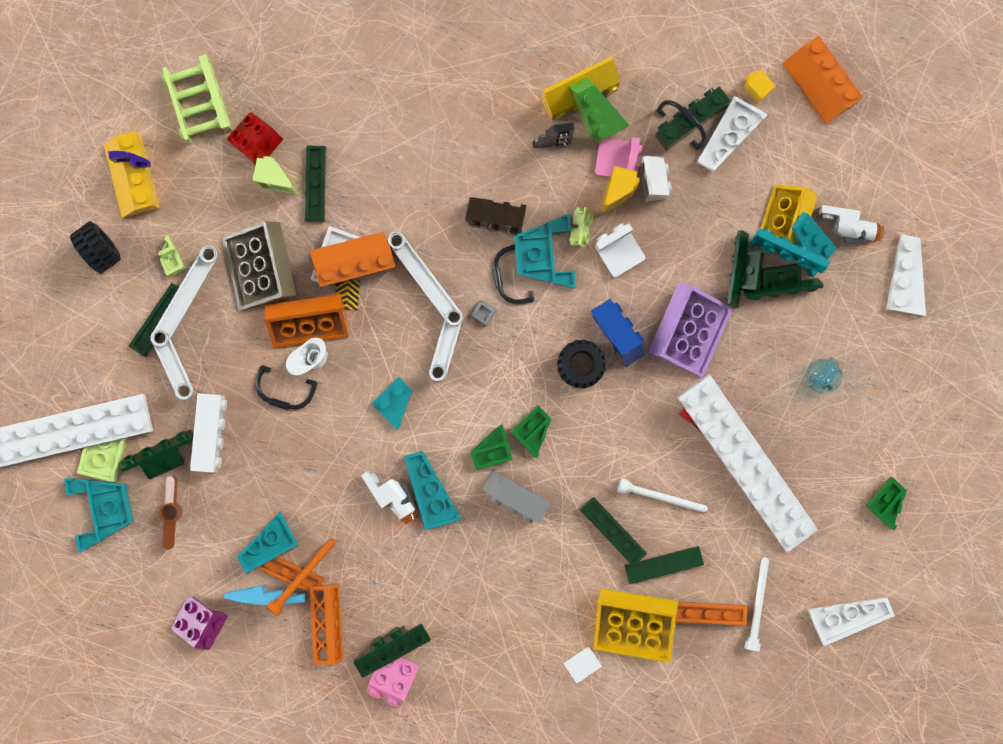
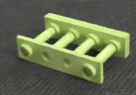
[162,54,233,145]

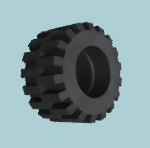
[70,221,121,274]
[557,339,606,389]

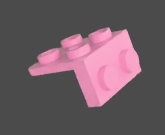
[595,137,642,177]
[366,657,419,707]

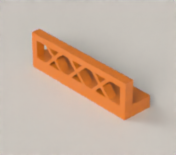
[309,583,343,665]

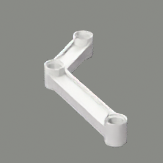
[388,232,463,382]
[151,246,218,400]

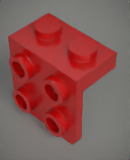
[227,112,284,165]

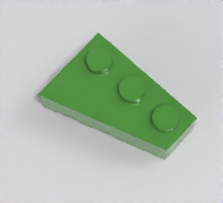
[570,78,630,143]

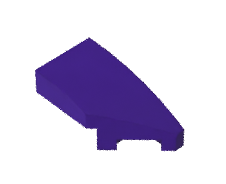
[108,151,151,169]

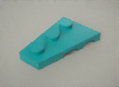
[791,212,837,278]
[237,512,299,575]

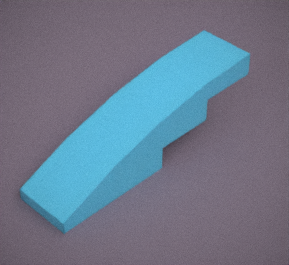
[223,584,307,605]

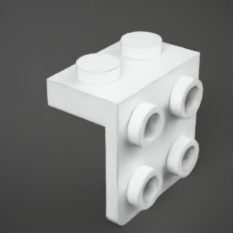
[594,223,645,277]

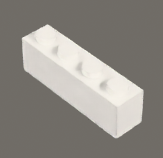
[190,393,227,473]

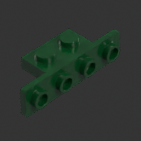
[726,230,764,308]
[744,263,823,300]
[120,430,193,479]
[354,624,431,677]

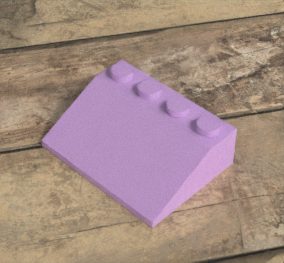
[648,283,733,378]

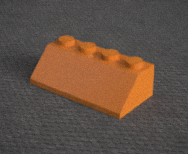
[783,36,863,124]
[309,231,395,288]
[264,294,349,349]

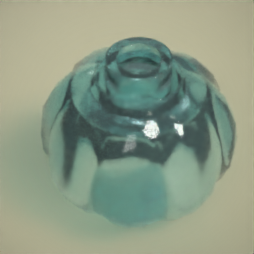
[807,358,843,393]

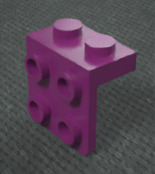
[172,596,228,650]

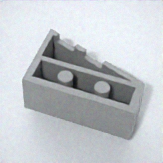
[482,470,551,524]

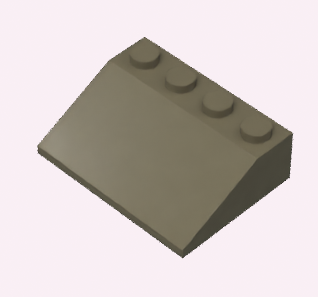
[222,221,297,311]

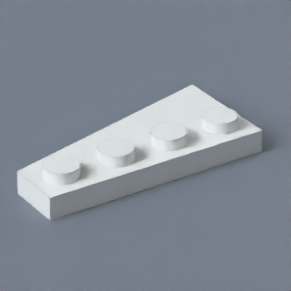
[697,96,768,172]
[886,235,926,317]
[807,597,895,646]

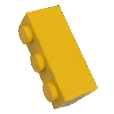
[600,166,640,215]
[760,184,818,246]

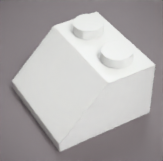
[639,156,672,202]

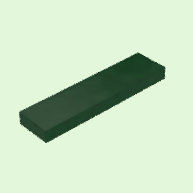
[305,145,326,222]
[129,283,179,357]
[580,497,647,567]
[624,546,704,584]

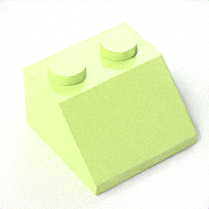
[252,156,298,195]

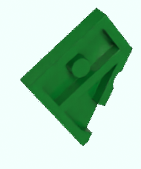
[510,405,551,458]
[471,424,513,470]
[865,477,907,530]

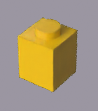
[743,70,776,103]

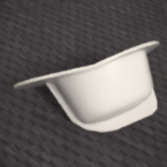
[286,338,328,376]

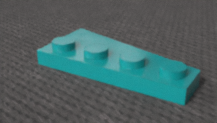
[747,228,830,274]
[404,451,462,530]

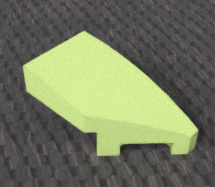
[158,235,186,278]

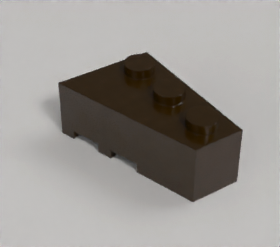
[465,197,527,236]

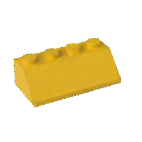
[541,56,620,120]
[104,131,160,218]

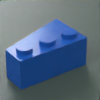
[591,299,645,367]

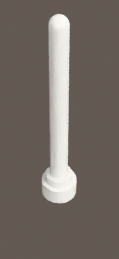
[617,478,708,513]
[744,557,769,651]

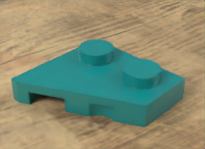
[371,377,413,430]

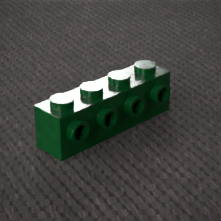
[655,86,731,151]

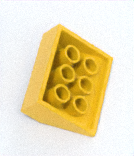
[593,588,679,663]

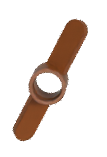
[159,476,182,550]

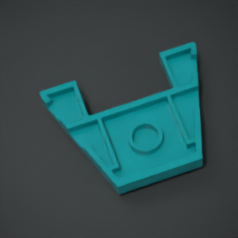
[514,214,576,289]
[64,478,134,553]

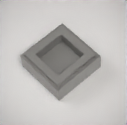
[470,300,497,327]

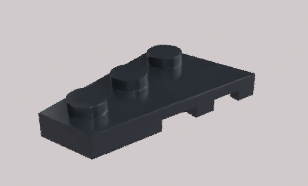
[532,122,574,149]

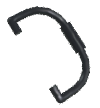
[656,100,706,150]
[492,245,534,304]
[255,365,317,410]

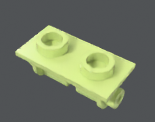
[569,207,593,248]

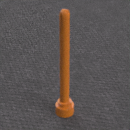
[266,539,335,617]

